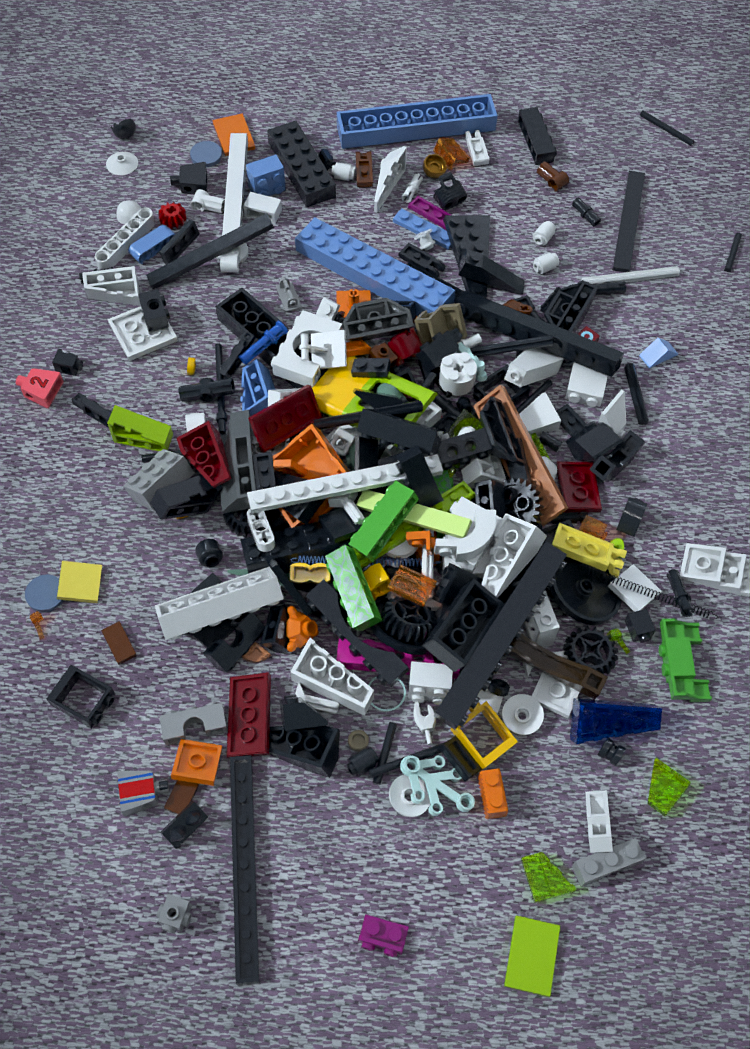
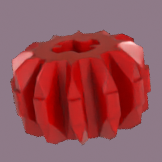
[158,202,187,230]

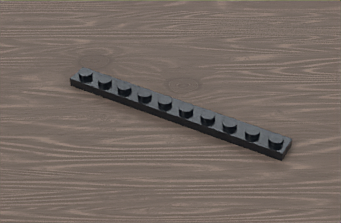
[230,755,260,985]

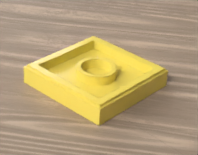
[57,561,102,603]

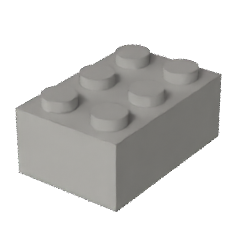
[123,449,194,511]

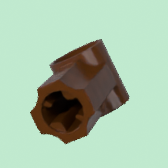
[537,161,569,192]

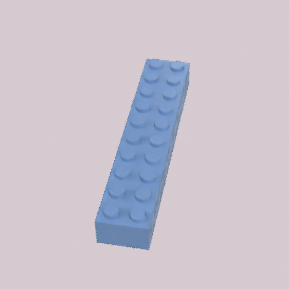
[337,94,497,149]
[295,217,455,316]

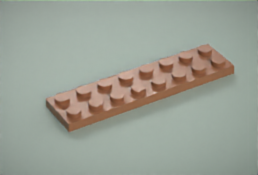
[473,385,569,527]

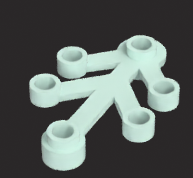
[400,755,475,816]

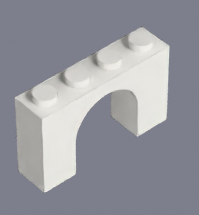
[271,310,342,387]

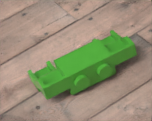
[659,619,712,702]

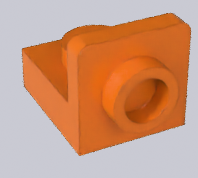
[406,530,436,555]

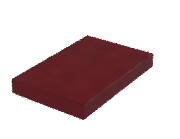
[556,461,602,513]

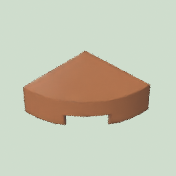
[242,642,271,663]

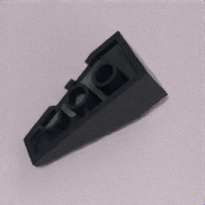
[458,248,525,295]
[269,725,340,778]

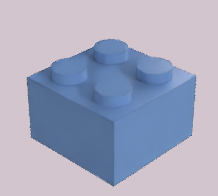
[246,155,286,196]

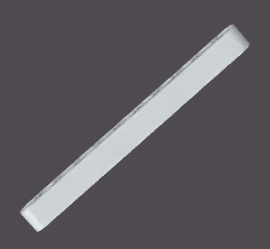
[220,133,248,273]

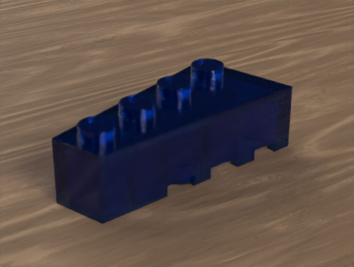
[570,698,662,744]

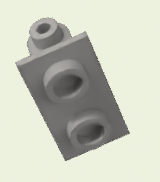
[276,277,302,312]

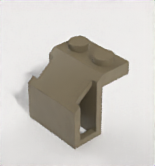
[414,303,467,345]

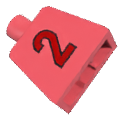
[16,368,64,409]

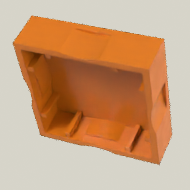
[273,424,350,528]

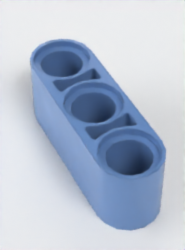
[128,225,175,264]

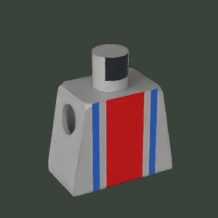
[117,771,170,817]

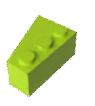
[107,405,173,452]

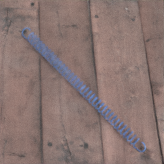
[291,556,441,567]

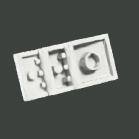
[680,543,750,597]

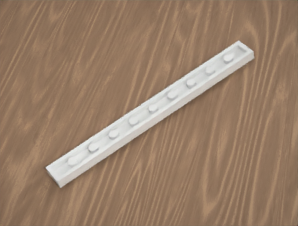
[247,454,443,513]

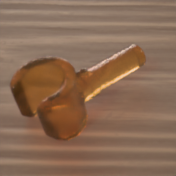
[30,611,44,640]

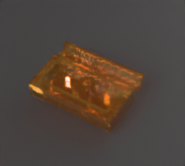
[387,564,437,607]

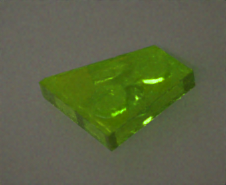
[647,758,691,817]
[521,852,576,903]

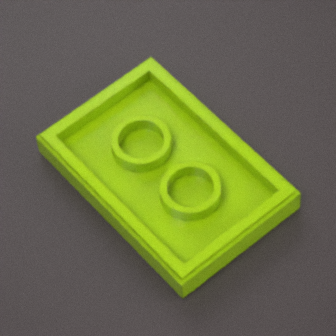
[504,915,560,997]

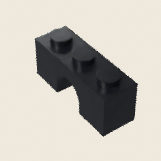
[202,612,265,673]

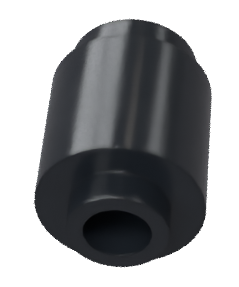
[346,747,379,777]

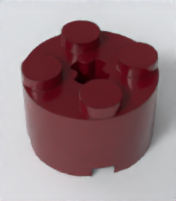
[385,327,422,365]

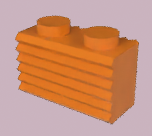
[477,768,508,819]

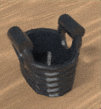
[433,172,467,210]

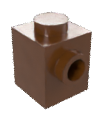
[368,342,398,369]

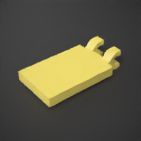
[552,523,627,578]

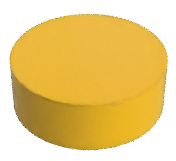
[187,357,196,376]

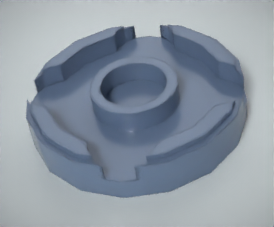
[190,141,222,167]
[25,574,64,613]

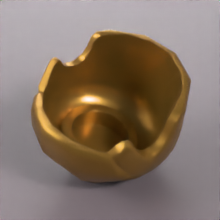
[423,154,447,178]

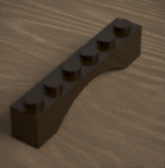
[509,634,608,700]

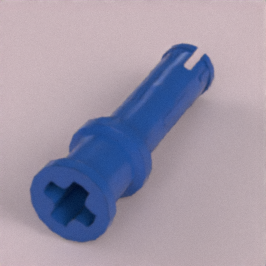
[239,320,288,365]

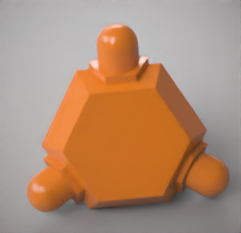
[286,606,319,652]

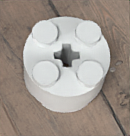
[439,352,477,396]

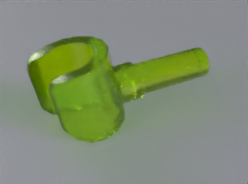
[607,629,631,654]

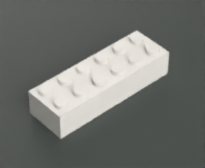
[155,567,284,640]

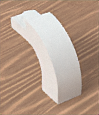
[434,509,496,562]

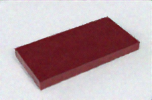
[248,384,322,452]
[227,672,271,758]

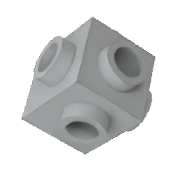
[157,894,192,934]

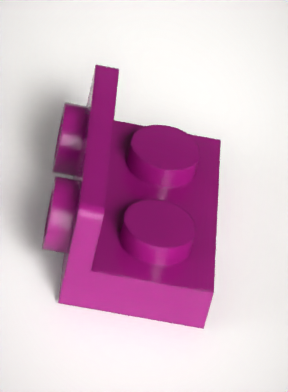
[358,914,409,958]

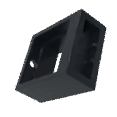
[473,364,531,406]
[46,665,115,729]

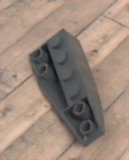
[220,410,256,513]

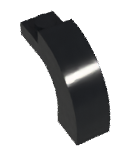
[589,430,645,482]

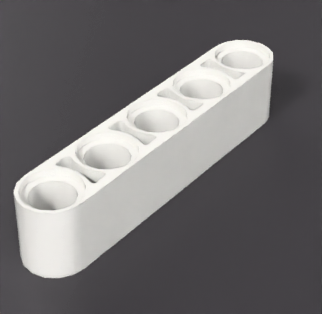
[95,208,155,270]

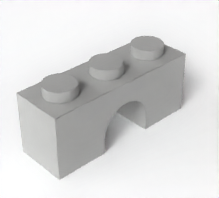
[159,702,228,745]
[572,838,646,887]

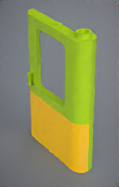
[312,356,437,447]

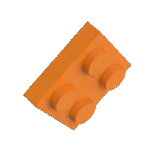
[171,739,222,786]

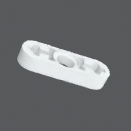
[247,509,275,552]

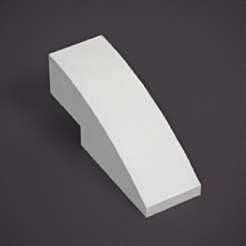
[585,790,613,853]

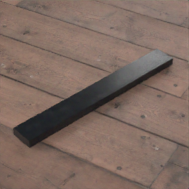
[612,170,645,272]
[146,213,274,289]

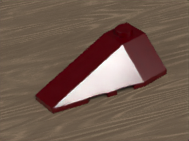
[176,421,231,488]

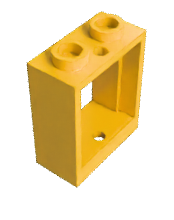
[450,701,518,769]

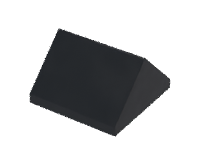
[355,436,378,471]

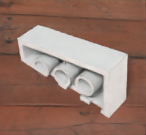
[290,638,374,716]

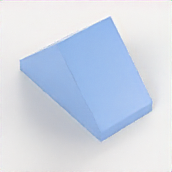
[639,338,678,368]

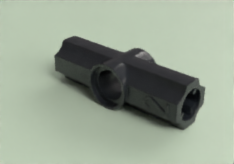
[178,378,236,402]

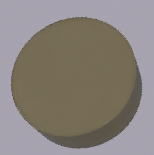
[348,730,369,752]

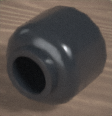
[195,538,223,567]

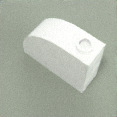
[445,497,502,573]

